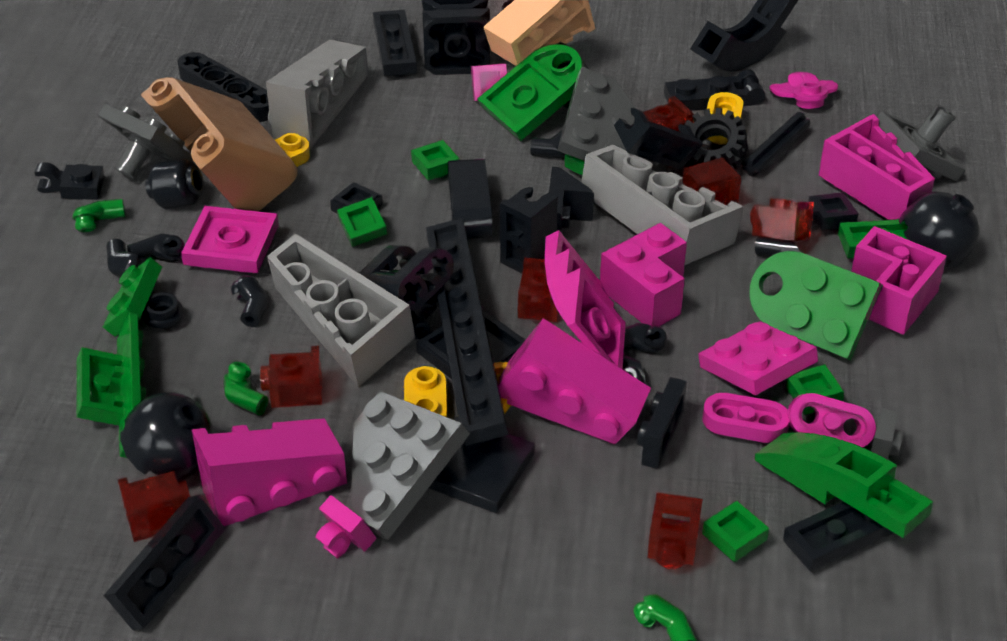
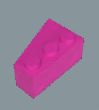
[819,114,935,220]
[498,318,651,445]

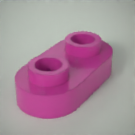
[702,393,790,443]
[787,393,876,448]

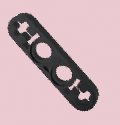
[177,52,269,122]

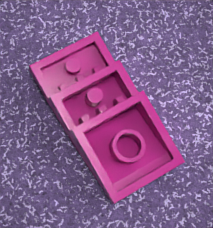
[544,230,626,369]

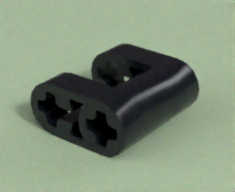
[359,245,454,311]

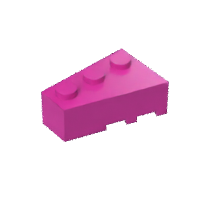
[192,418,347,526]

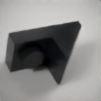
[549,167,594,233]

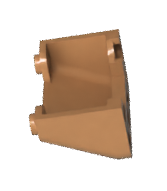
[141,77,298,211]

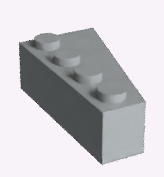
[581,145,744,265]

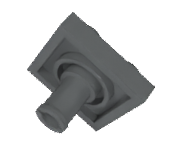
[97,103,193,180]
[877,104,966,181]

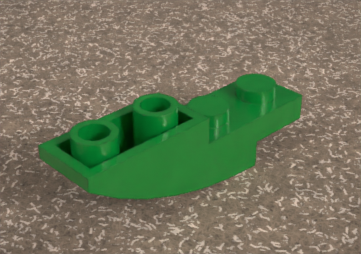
[755,432,933,538]

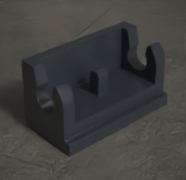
[614,108,703,170]
[500,187,558,278]

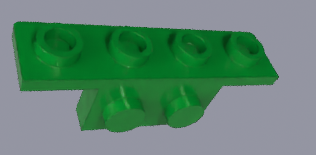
[76,312,146,458]

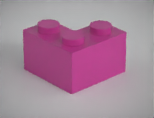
[600,223,687,326]
[851,226,947,335]

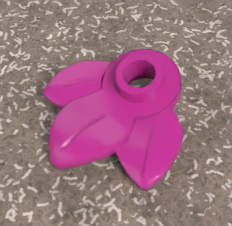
[769,72,838,109]

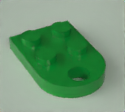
[477,44,585,141]
[749,251,883,360]

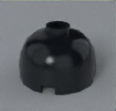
[899,192,980,268]
[120,392,213,483]

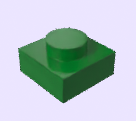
[411,140,460,181]
[337,197,387,247]
[786,364,844,415]
[702,501,769,562]

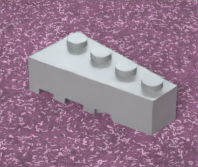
[266,39,368,149]
[267,234,415,387]

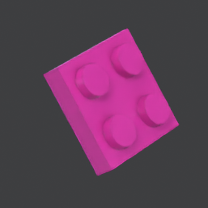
[181,206,279,273]
[698,321,818,396]

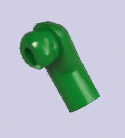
[72,199,125,233]
[223,362,269,415]
[633,594,697,641]

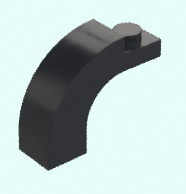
[690,0,798,71]

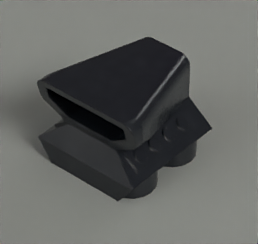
[421,0,490,75]

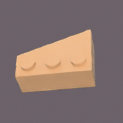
[483,0,595,66]

